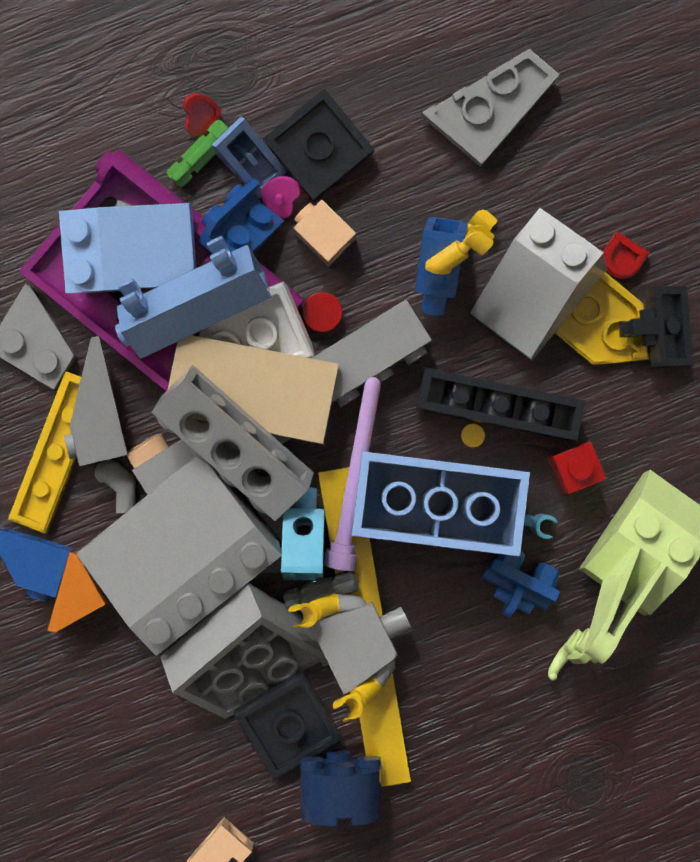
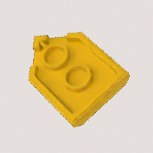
[554,272,649,365]

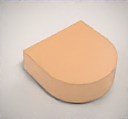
[127,434,169,468]

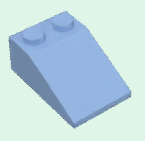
[59,203,197,294]

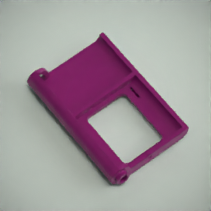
[19,150,306,422]

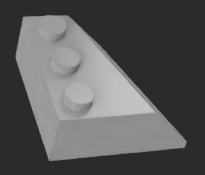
[160,582,328,719]

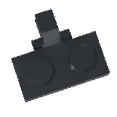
[619,286,693,368]

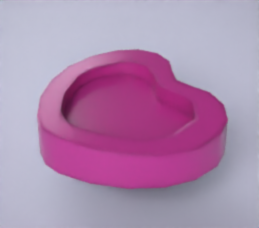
[261,176,301,218]

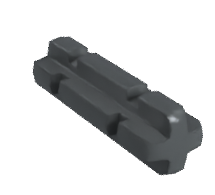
[283,571,359,610]

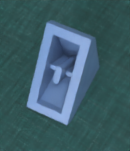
[212,116,287,199]

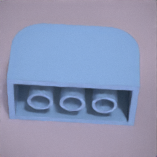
[352,452,530,556]

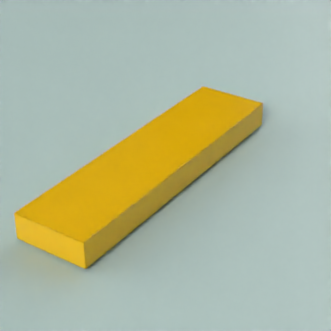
[8,371,81,533]

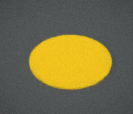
[461,424,485,447]

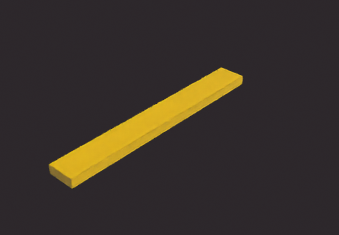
[318,467,411,787]

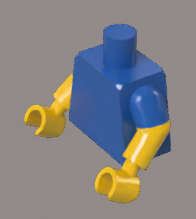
[415,210,497,316]

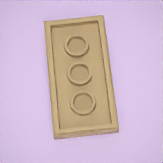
[168,335,339,445]

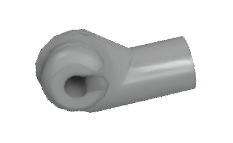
[95,460,136,513]

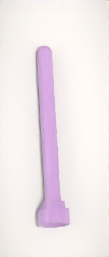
[323,377,381,571]

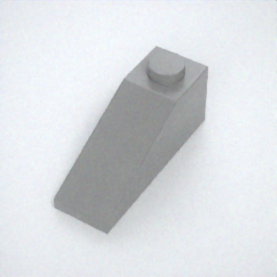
[64,336,127,466]

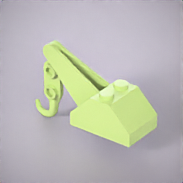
[548,470,700,681]

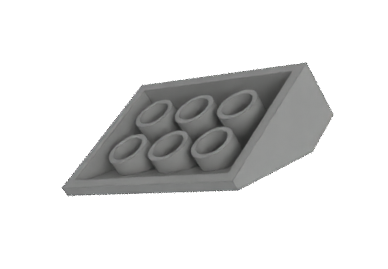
[77,456,282,656]

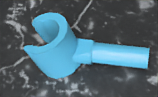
[524,513,558,539]

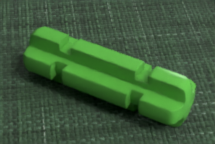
[167,120,229,188]

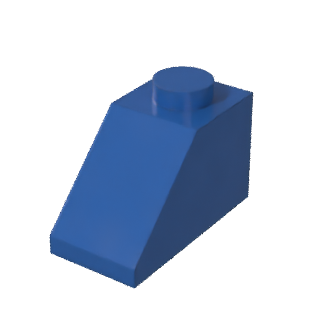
[0,526,77,602]

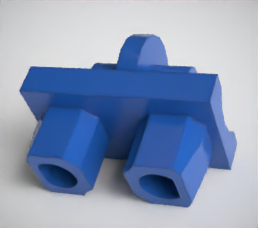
[481,551,560,618]

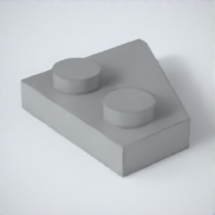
[0,283,77,390]

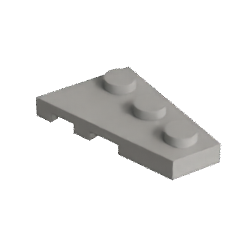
[421,49,560,167]

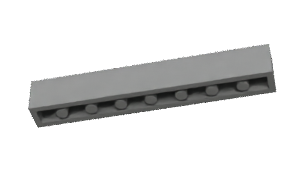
[132,300,432,495]

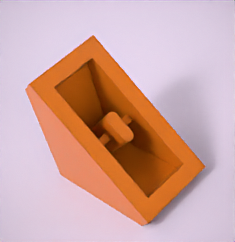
[47,550,110,633]

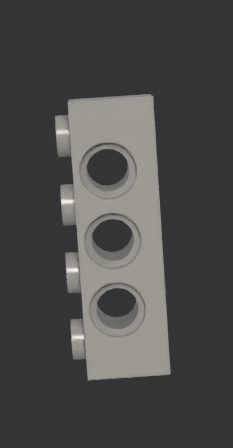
[151,365,314,521]

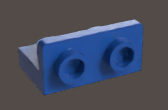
[198,178,284,254]

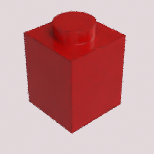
[547,441,606,494]

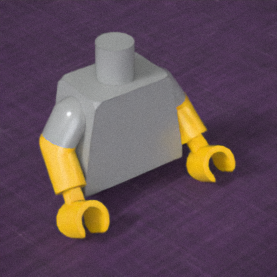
[289,593,412,722]

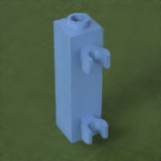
[115,236,272,359]

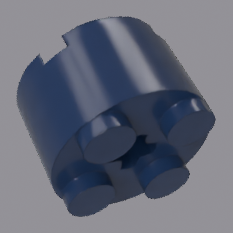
[300,750,382,826]

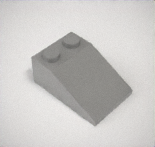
[470,208,608,361]

